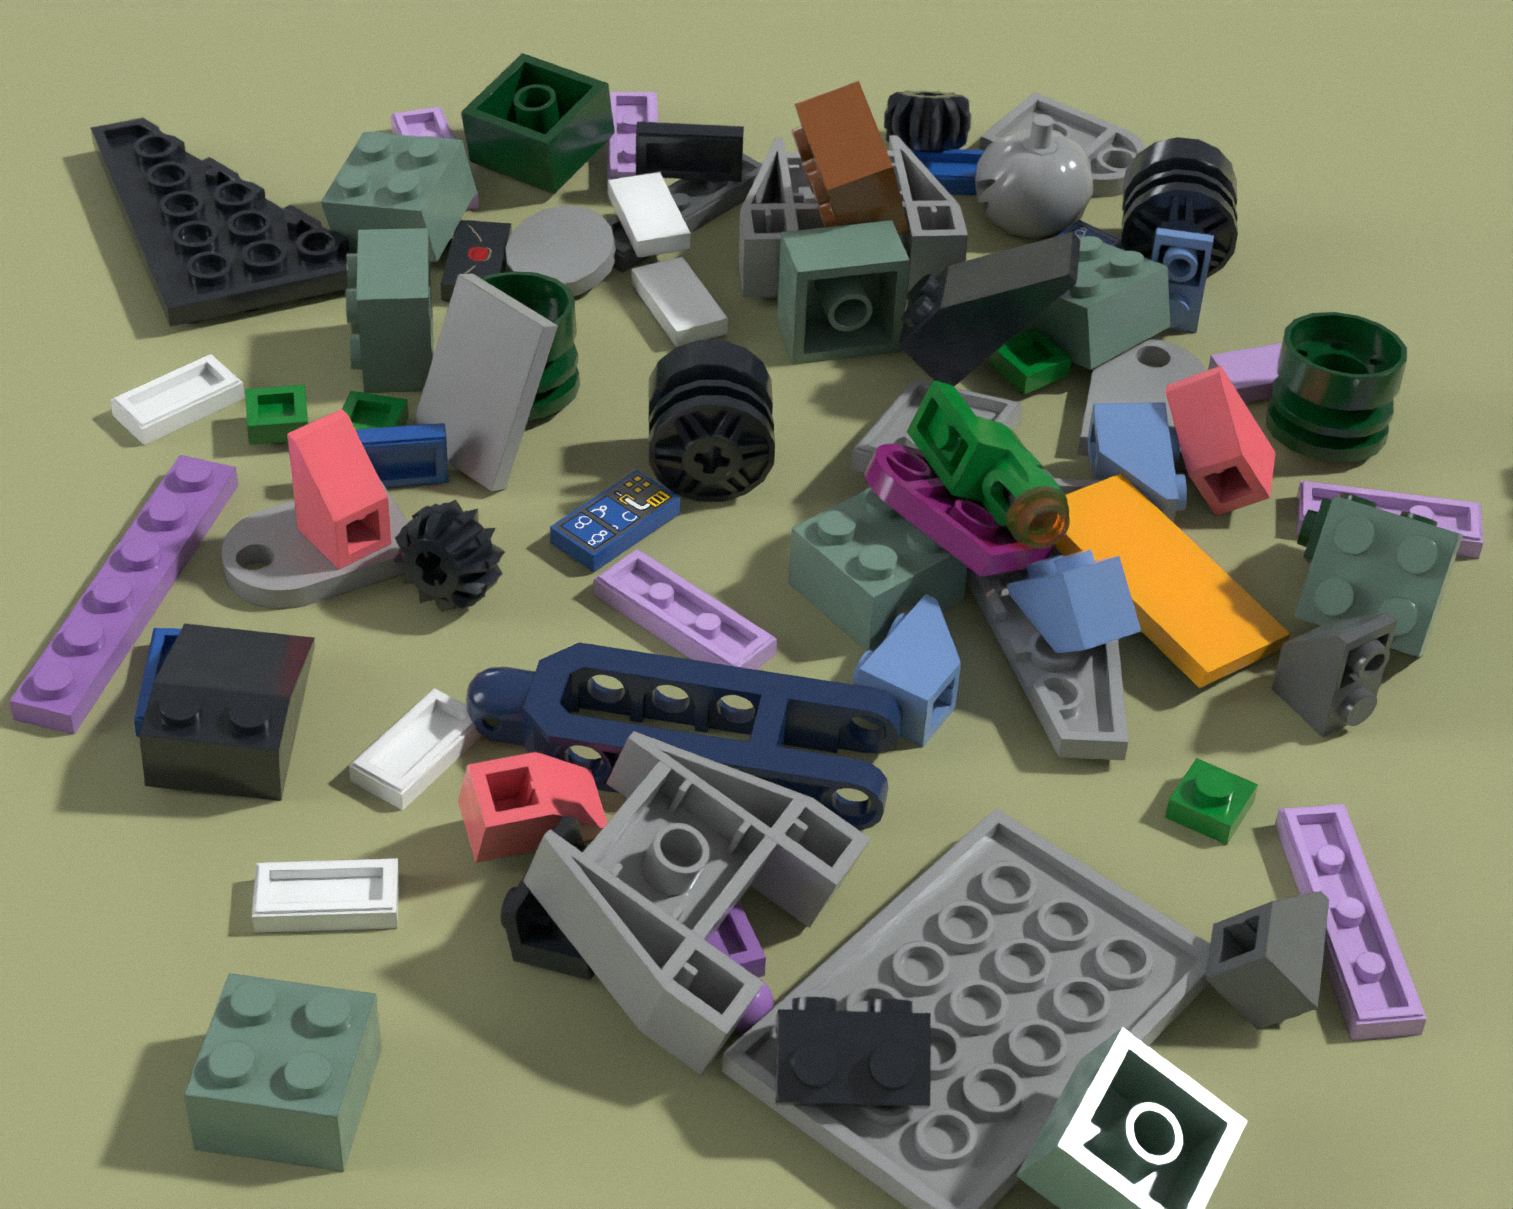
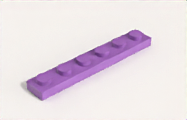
[10,455,238,734]

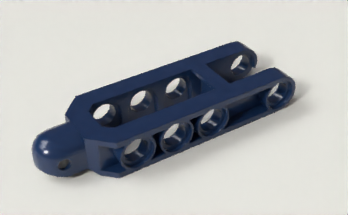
[466,642,903,830]

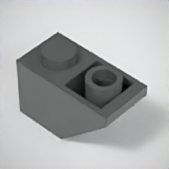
[1272,613,1397,737]
[1205,891,1329,1030]

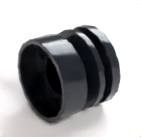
[1121,137,1238,279]
[648,340,775,502]

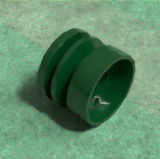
[481,271,580,420]
[1266,312,1407,462]

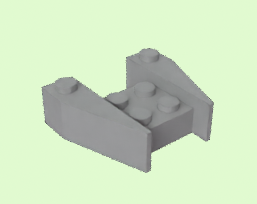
[739,136,968,299]
[523,731,870,1075]

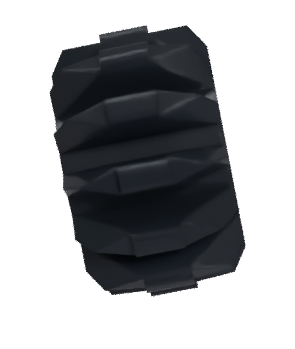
[884,90,971,151]
[393,500,505,612]

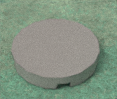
[505,205,616,296]

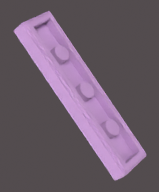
[1275,804,1427,1040]

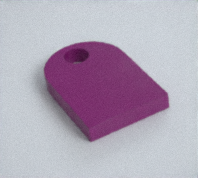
[864,444,1056,577]

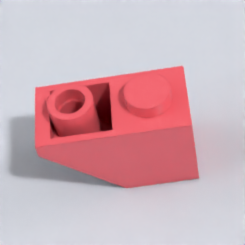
[1165,365,1276,516]
[287,409,392,569]
[458,752,607,863]

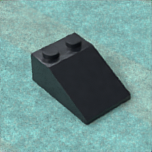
[898,232,1080,386]
[139,623,315,801]

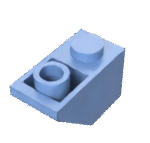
[1151,228,1214,333]
[1087,402,1187,523]
[1007,549,1141,653]
[853,594,961,747]

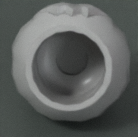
[975,114,1093,239]

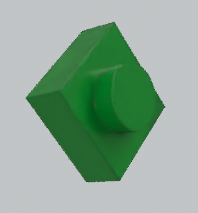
[989,328,1071,395]
[245,384,308,445]
[342,391,409,430]
[1165,758,1258,845]

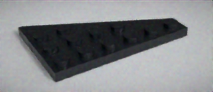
[90,118,357,327]

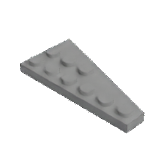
[966,478,1128,760]

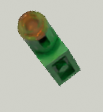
[906,380,1070,549]

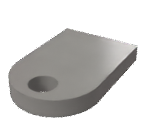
[979,92,1146,197]
[1078,339,1206,472]
[221,478,408,609]

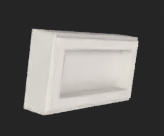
[608,172,691,258]
[632,256,728,347]
[110,354,245,445]
[349,688,487,811]
[252,858,399,933]

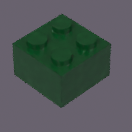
[461,53,615,194]

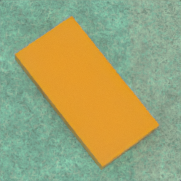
[1047,473,1291,688]

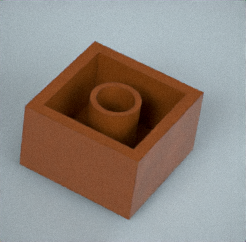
[791,81,910,236]

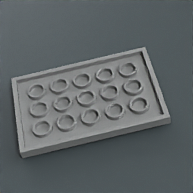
[722,808,1210,1209]

